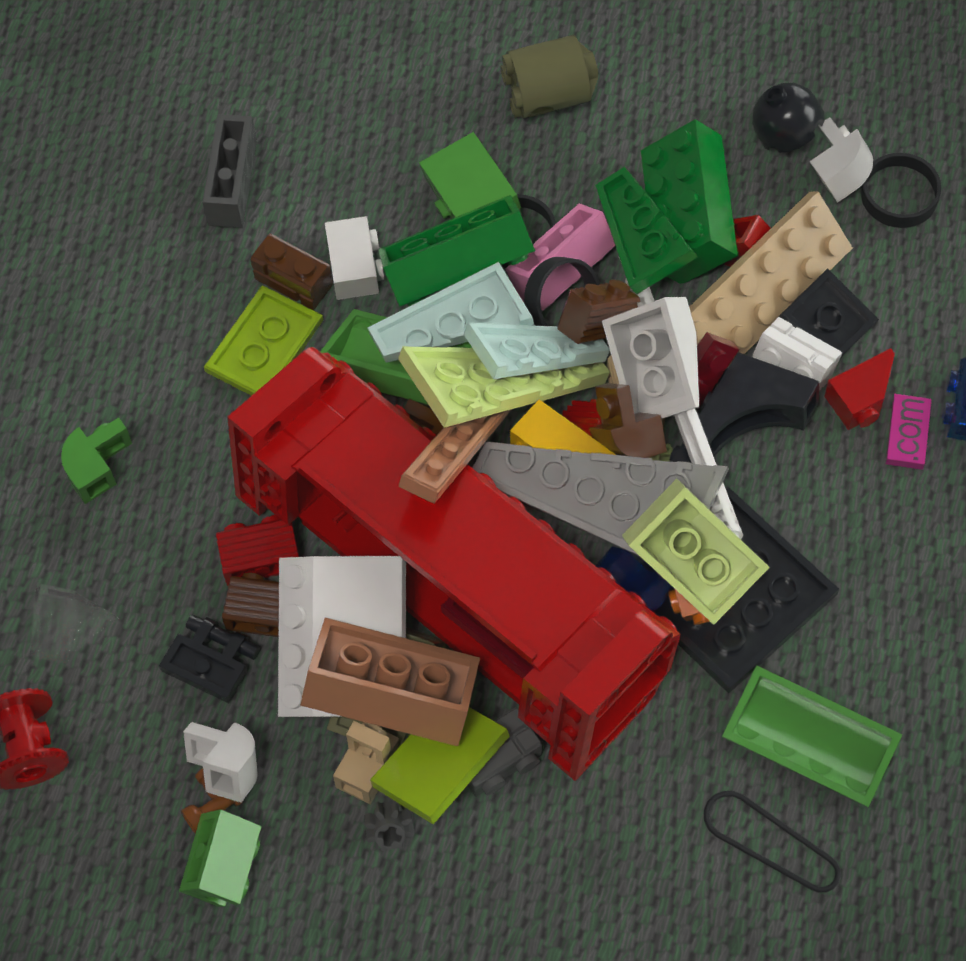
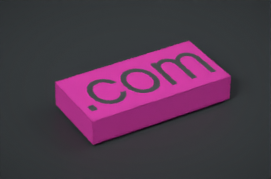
[885,394,931,470]

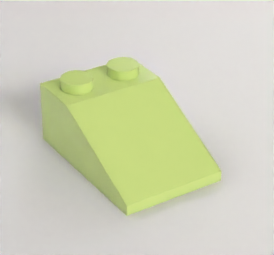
[622,478,770,625]

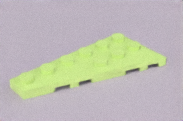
[398,346,610,428]

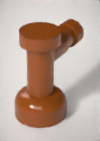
[181,769,243,834]

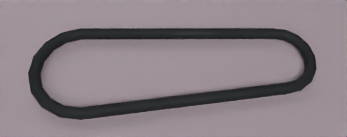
[704,791,841,893]

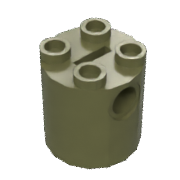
[500,34,598,119]

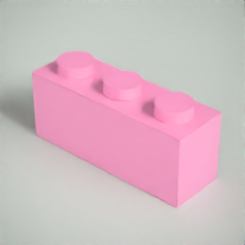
[505,204,615,310]

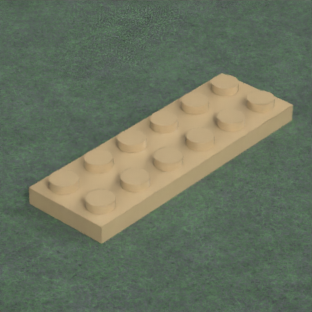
[689,191,853,365]

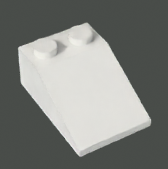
[602,297,699,419]

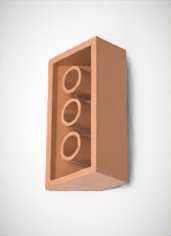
[300,618,480,746]

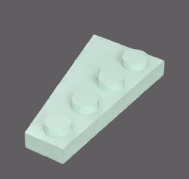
[368,262,534,363]

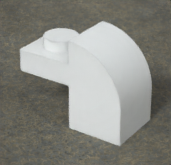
[810,117,873,203]
[183,722,258,802]

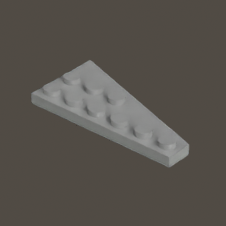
[473,442,729,557]

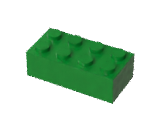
[641,119,738,284]
[378,195,535,307]

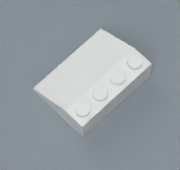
[278,556,406,717]

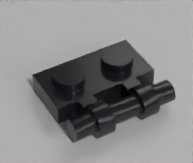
[159,614,260,704]

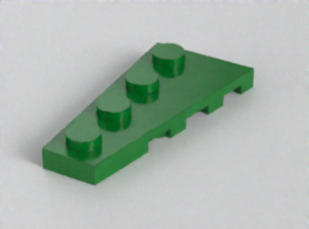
[595,166,698,294]

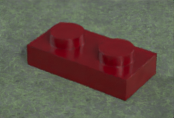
[697,332,739,409]

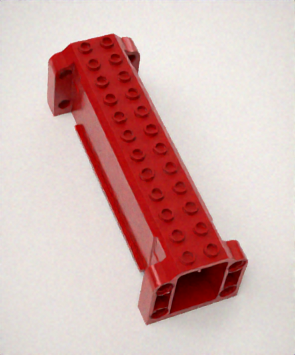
[227,347,681,781]

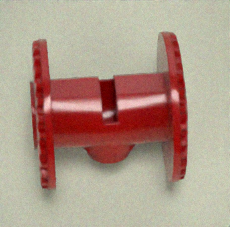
[0,688,69,790]

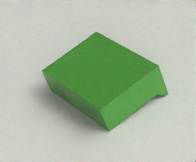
[419,132,521,219]

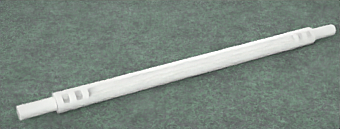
[619,257,743,539]

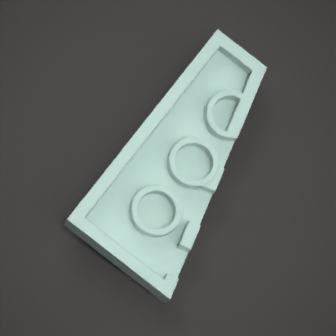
[464,322,610,379]

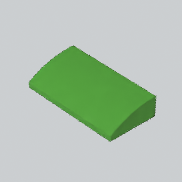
[320,309,472,405]
[722,665,902,807]

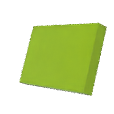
[204,285,323,396]
[370,707,510,824]

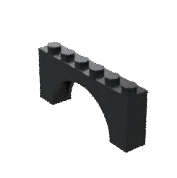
[669,352,819,463]

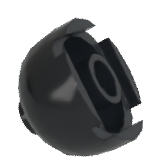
[752,83,824,153]

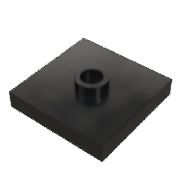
[779,268,879,358]

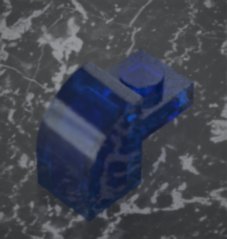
[595,546,672,611]

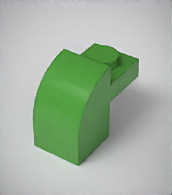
[61,417,132,504]

